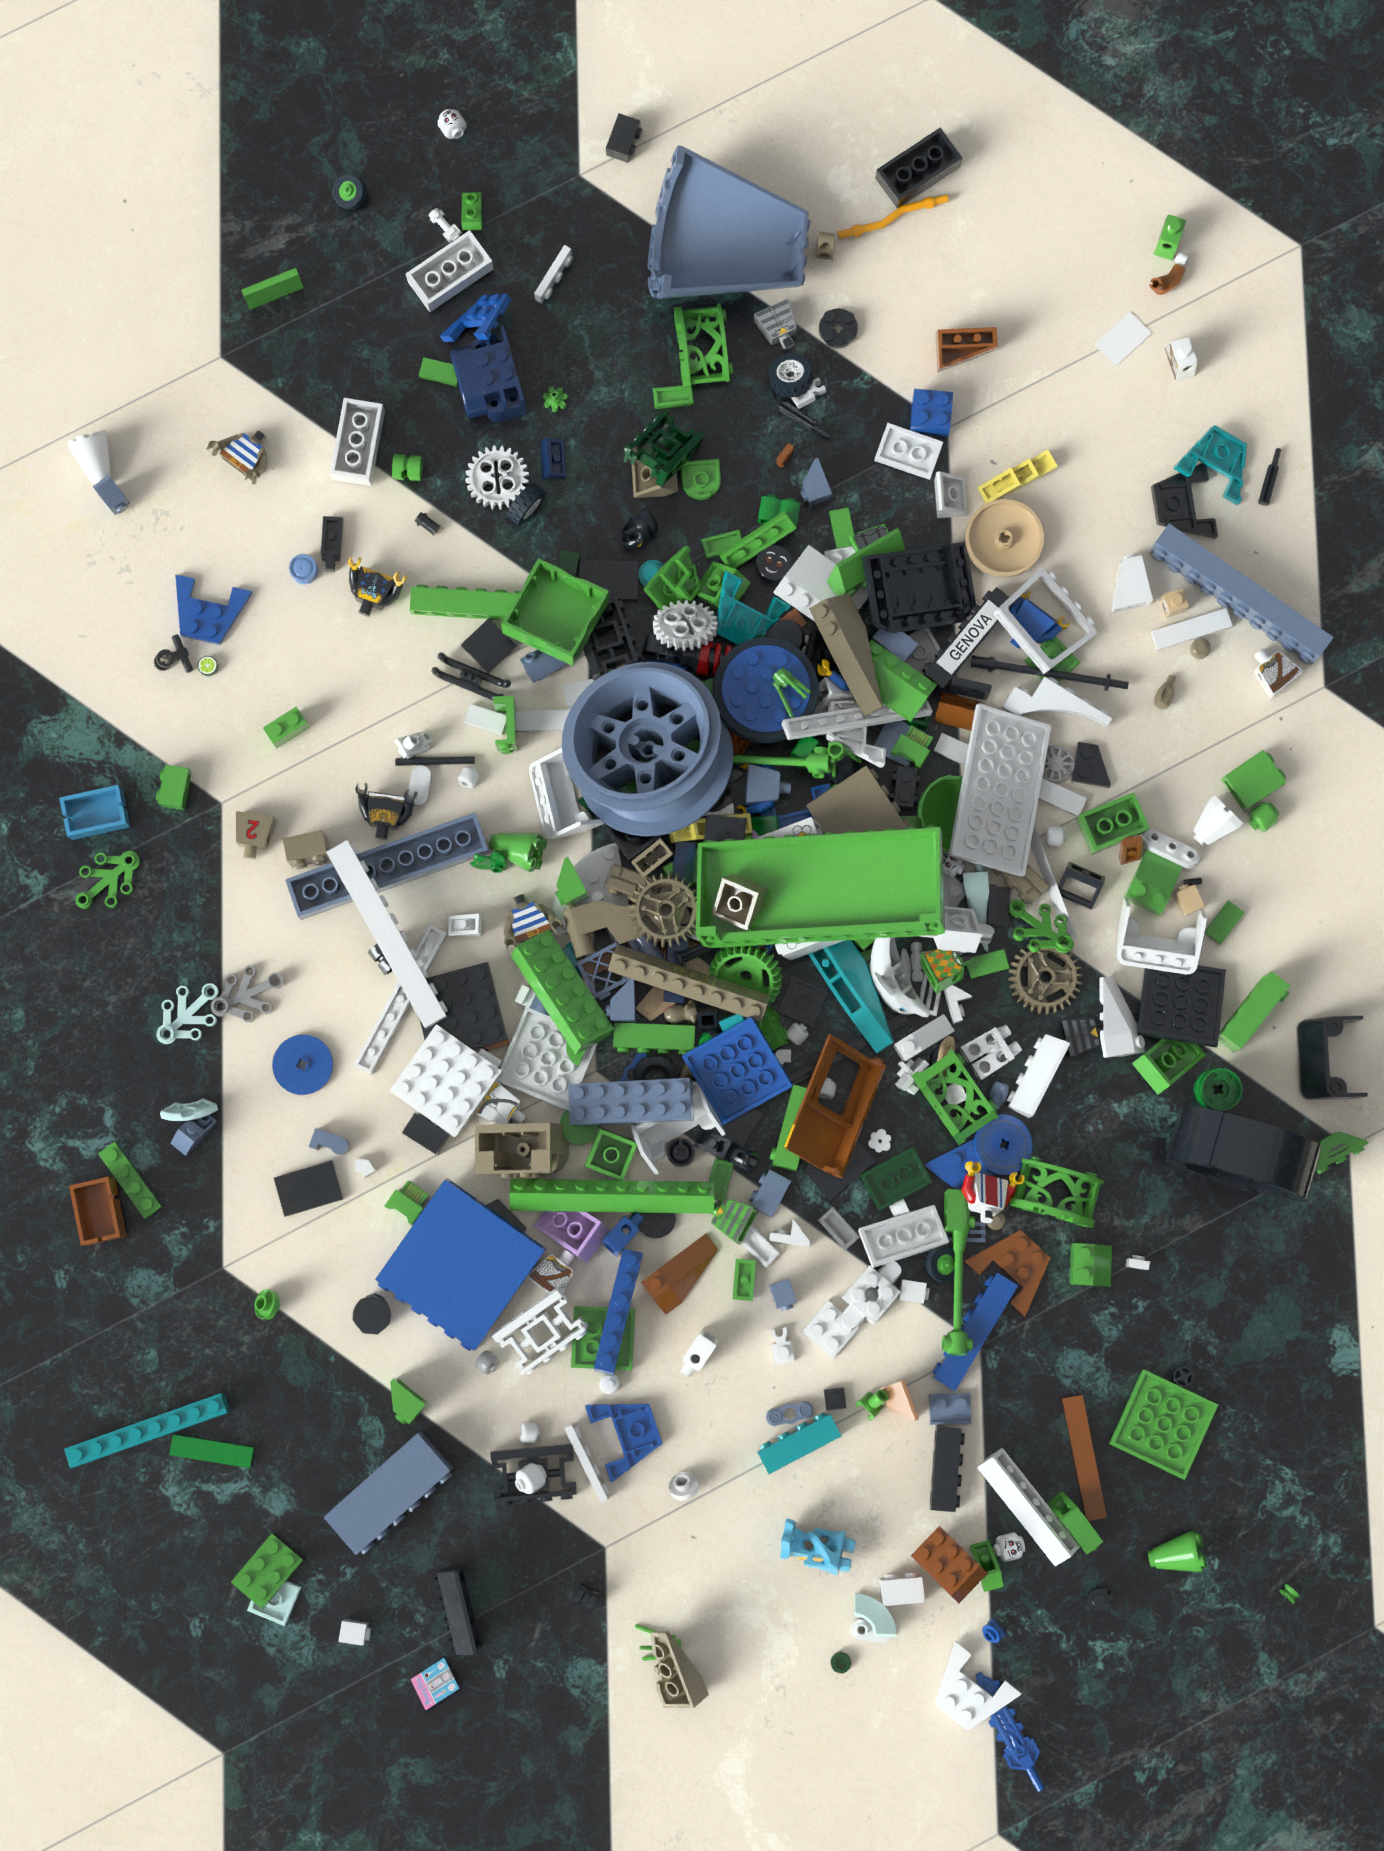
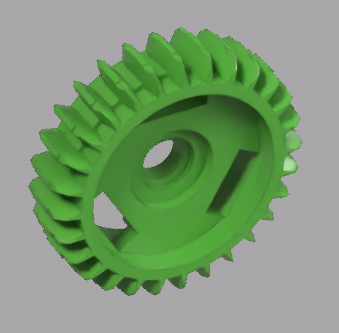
[709,945,783,1006]

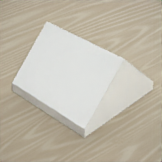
[934,471,968,518]

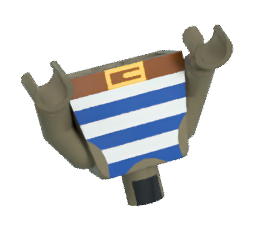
[206,430,268,484]
[504,894,564,951]

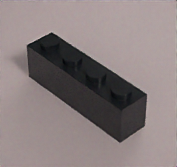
[929,1426,965,1512]

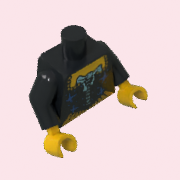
[348,555,408,617]

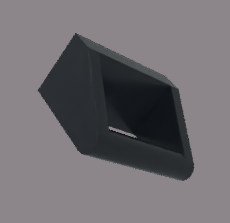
[1058,862,1105,910]

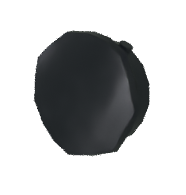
[352,1293,392,1335]

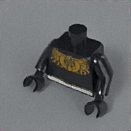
[355,783,418,840]

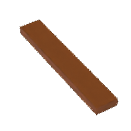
[1062,1395,1107,1521]

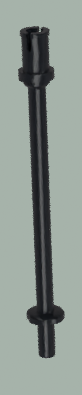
[970,655,1129,691]

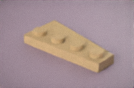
[635,957,710,1022]

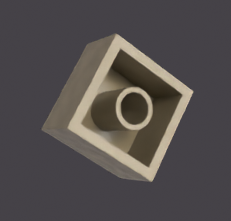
[282,830,330,870]

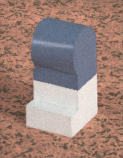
[515,985,549,1016]

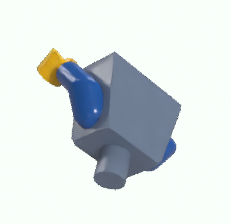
[736,764,791,815]

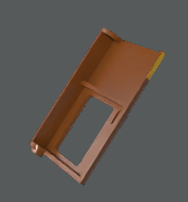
[784,1034,887,1178]

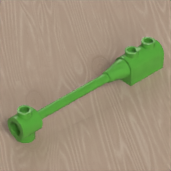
[685,740,831,778]
[942,1189,975,1356]

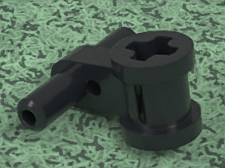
[154,634,193,673]

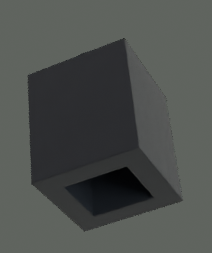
[697,1001,719,1029]

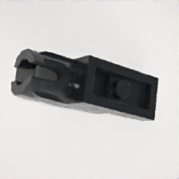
[693,1128,760,1172]

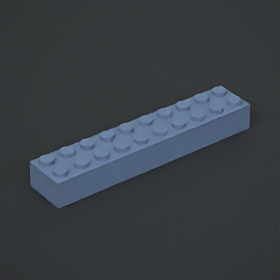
[1150,523,1333,665]
[285,813,490,920]

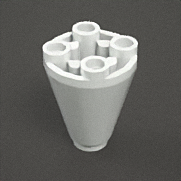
[68,430,111,484]

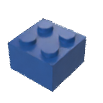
[910,389,953,437]

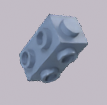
[520,650,567,683]

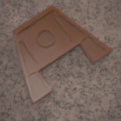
[964,1230,1051,1317]

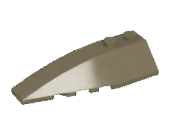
[809,593,883,717]

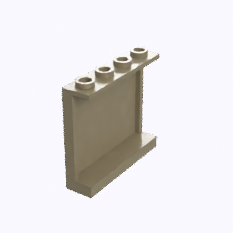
[806,766,911,834]

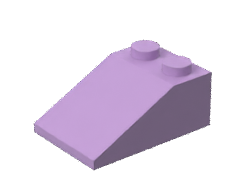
[534,1211,610,1263]

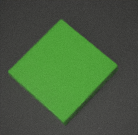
[1024,637,1081,682]

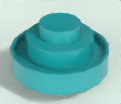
[638,560,663,587]

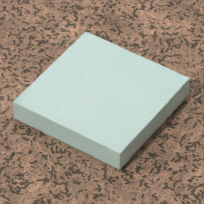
[247,1581,302,1626]

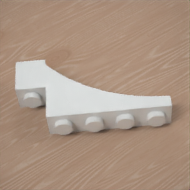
[1001,677,1112,727]

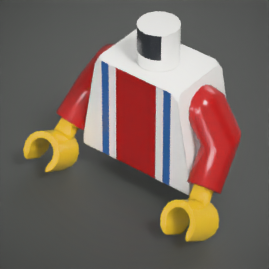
[962,1161,1025,1223]

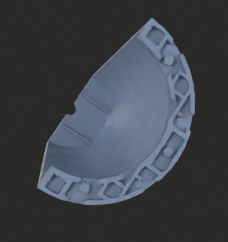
[648,145,811,299]

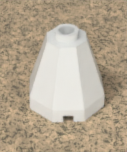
[1193,795,1244,845]

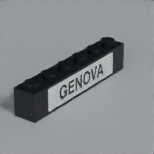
[922,587,1015,694]

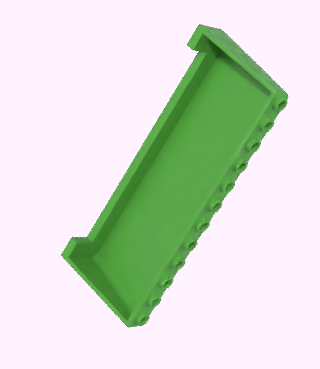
[696,826,945,948]

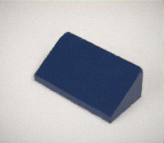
[540,438,566,479]

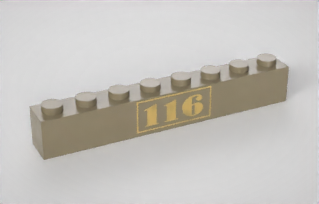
[608,945,771,1022]

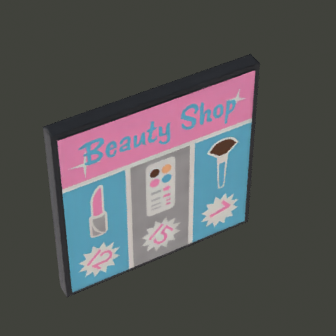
[410,1656,462,1713]

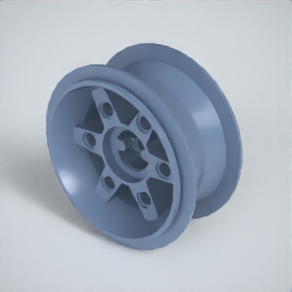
[562,662,734,836]

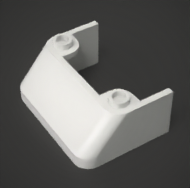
[529,748,604,839]
[1117,897,1207,974]
[630,1082,725,1175]

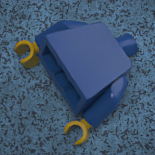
[1010,591,1070,649]

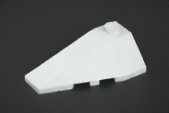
[1100,977,1145,1058]

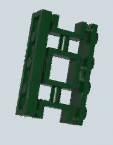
[623,410,706,487]

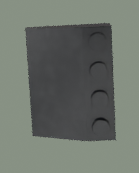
[435,1565,482,1655]

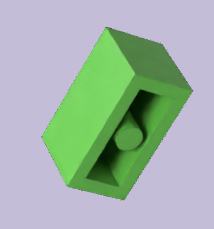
[263,706,310,749]
[156,765,192,810]

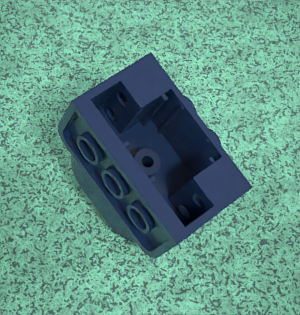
[450,326,527,422]

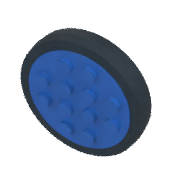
[713,637,819,743]

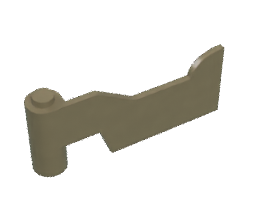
[562,877,690,959]

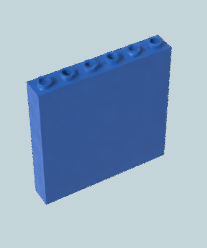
[375,1178,547,1351]

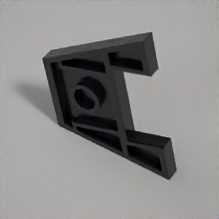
[1151,463,1218,539]

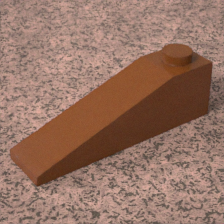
[641,1234,718,1315]

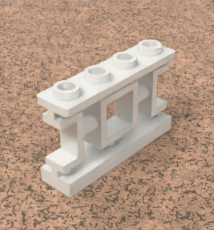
[492,1286,588,1375]

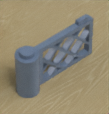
[576,936,665,1001]

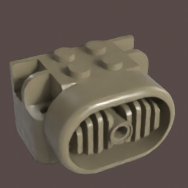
[475,1123,569,1179]

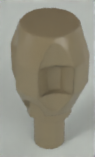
[1154,675,1176,709]

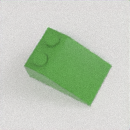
[1123,849,1182,916]
[1132,1039,1206,1094]

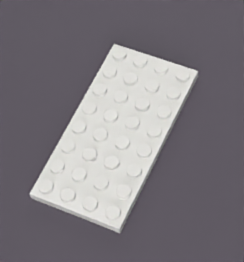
[948,704,1052,877]

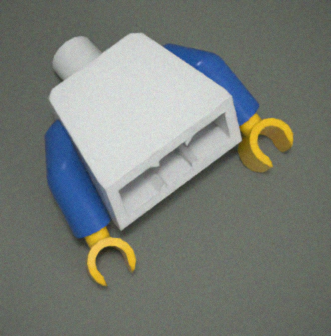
[814,660,855,714]

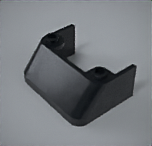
[1296,1016,1368,1100]

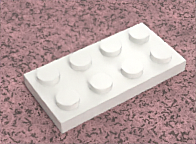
[858,1205,949,1268]

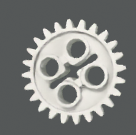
[465,446,529,510]
[653,600,718,651]

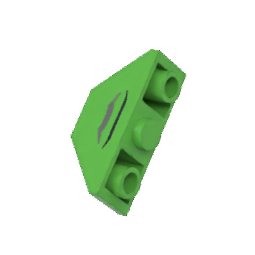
[1315,1132,1369,1174]

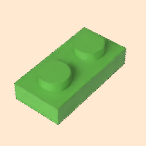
[732,1259,756,1301]

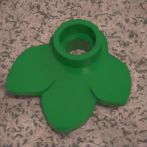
[470,852,508,873]

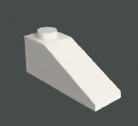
[893,1014,955,1063]

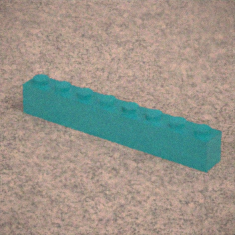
[64,1393,231,1469]

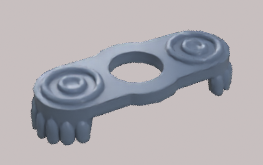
[766,1401,814,1426]

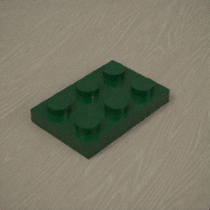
[859,1147,932,1211]

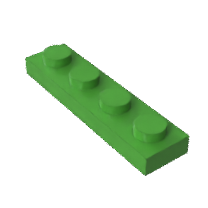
[719,511,796,569]
[98,1142,162,1219]

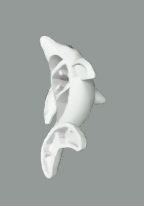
[870,938,930,1017]

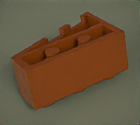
[936,327,998,373]

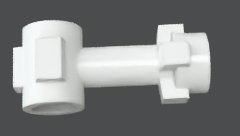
[429,208,462,243]

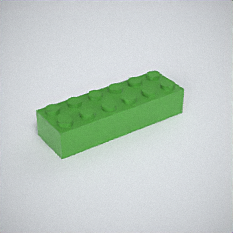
[510,929,614,1055]

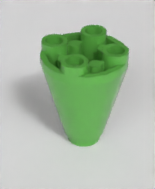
[489,833,547,872]
[1148,1530,1207,1572]

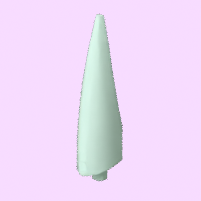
[962,864,989,952]

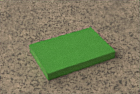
[241,268,304,310]

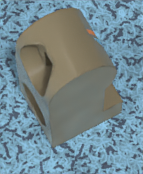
[816,232,835,260]

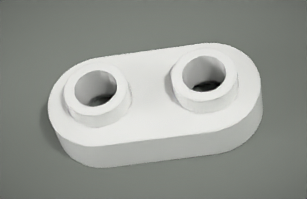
[851,1618,891,1643]

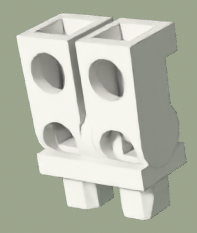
[959,1025,1022,1082]

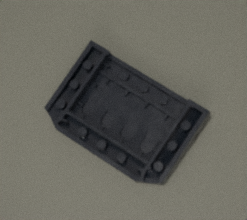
[862,542,976,634]

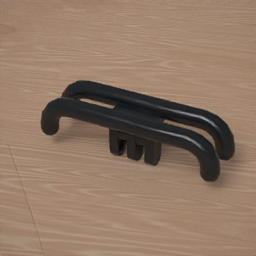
[431,652,511,701]

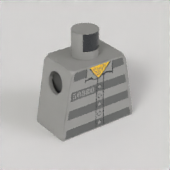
[754,299,797,350]

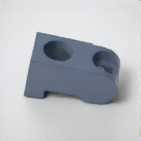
[309,1128,350,1155]

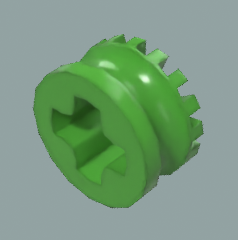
[1279,1584,1300,1604]

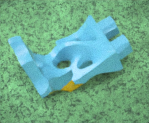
[780,1518,856,1575]

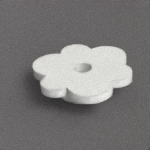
[868,1129,891,1153]

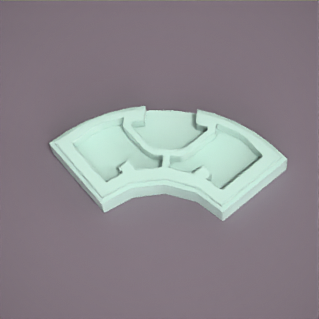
[160,1099,218,1121]
[854,1593,897,1637]

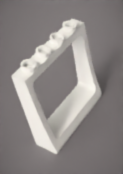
[993,567,1098,674]

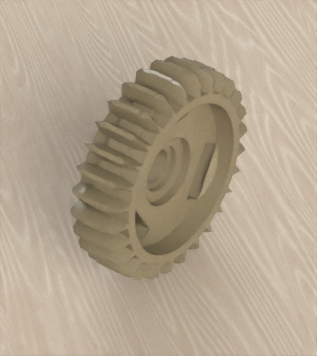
[629,873,697,948]
[1008,944,1083,1015]

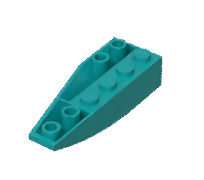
[808,940,894,1053]

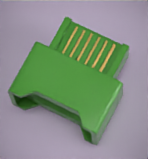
[890,725,933,771]
[384,1180,429,1226]

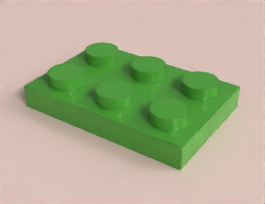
[231,1534,304,1609]

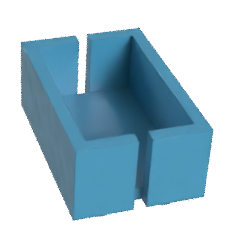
[59,785,130,840]

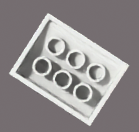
[773,545,868,622]

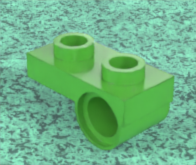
[461,192,482,230]

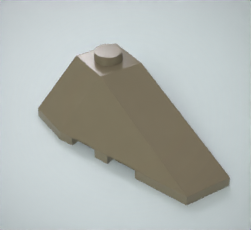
[651,1631,709,1708]

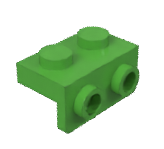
[755,1007,790,1051]

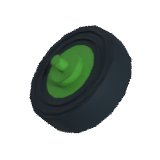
[333,174,367,210]
[926,1246,955,1283]

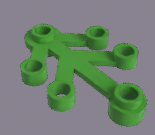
[75,851,140,909]
[1009,899,1074,953]

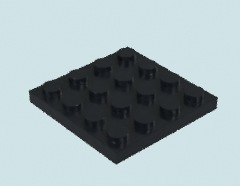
[420,962,508,1050]
[1137,965,1226,1048]

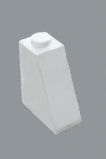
[1111,554,1153,613]

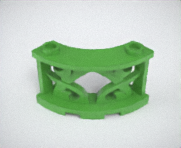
[674,303,733,387]
[911,1049,999,1145]
[1009,1156,1104,1228]

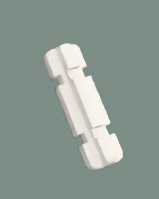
[911,942,923,982]

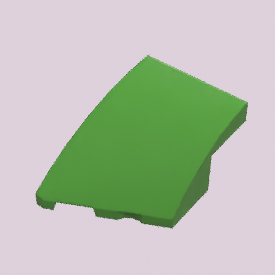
[643,546,701,610]

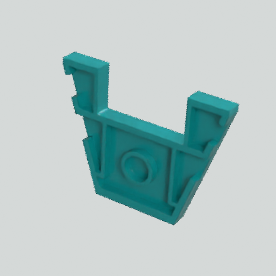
[1173,425,1247,505]
[716,571,791,645]

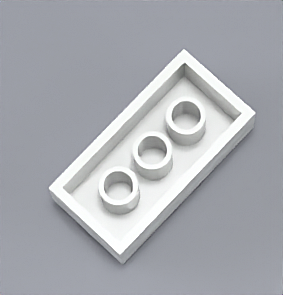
[406,230,494,312]
[330,398,385,486]

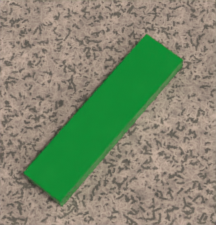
[169,1434,255,1468]

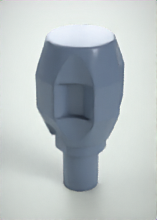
[989,1081,1009,1113]

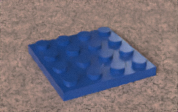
[682,1016,793,1125]

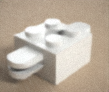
[921,906,994,953]
[841,1261,901,1329]

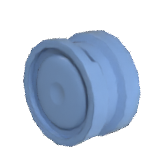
[289,554,318,585]

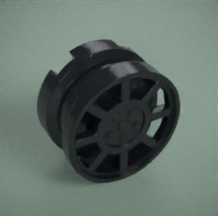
[667,1138,695,1167]

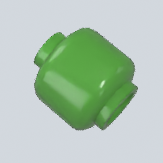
[1249,802,1280,832]

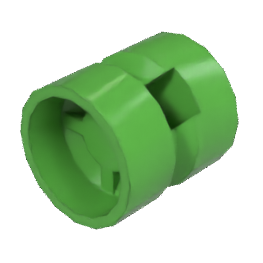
[392,454,423,481]

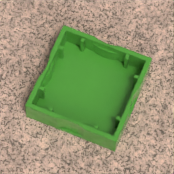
[501,558,610,666]

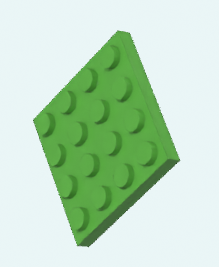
[1109,1369,1218,1480]

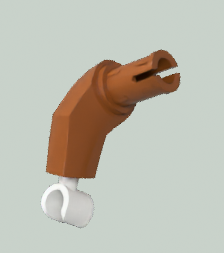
[1149,252,1188,295]

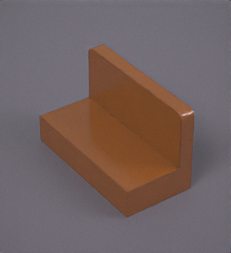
[934,692,980,731]

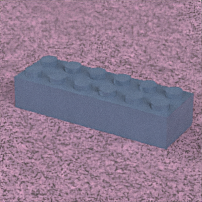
[568,1078,694,1127]

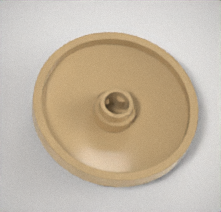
[965,499,1044,578]

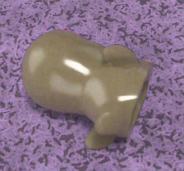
[664,1000,698,1026]

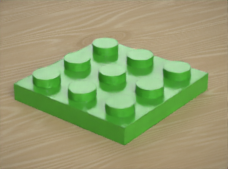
[571,1306,635,1371]

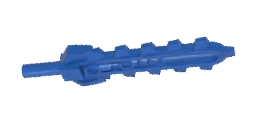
[976,1672,1045,1792]

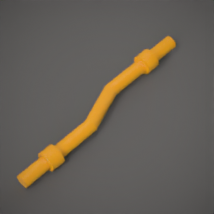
[837,194,949,239]

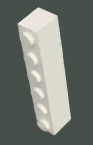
[977,1448,1080,1566]

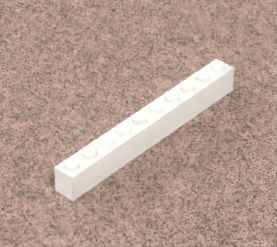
[326,840,448,1029]

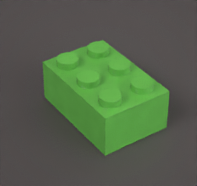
[1076,792,1150,855]

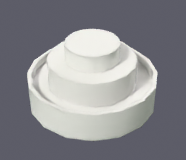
[668,1471,699,1501]

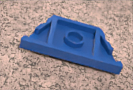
[924,1139,994,1190]

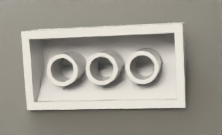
[1006,1034,1070,1118]

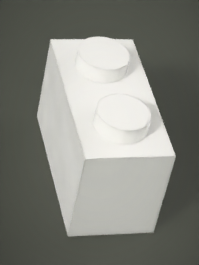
[880,1572,925,1606]

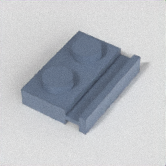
[929,1393,972,1425]

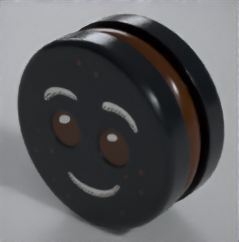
[756,544,792,583]

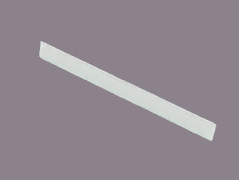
[1031,824,1077,939]

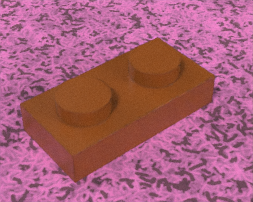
[1119,836,1143,865]

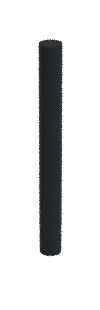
[395,756,475,766]

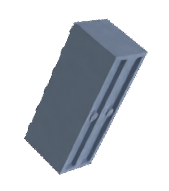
[324,1431,454,1555]

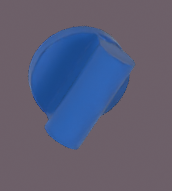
[982,1617,1006,1643]

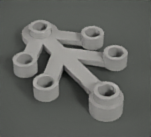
[211,965,284,1023]

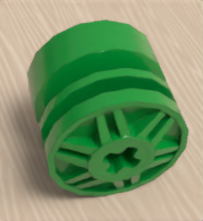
[1194,1068,1243,1111]

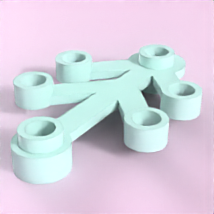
[157,983,219,1044]

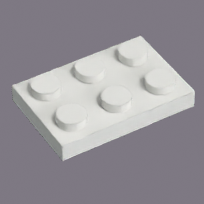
[874,423,943,480]

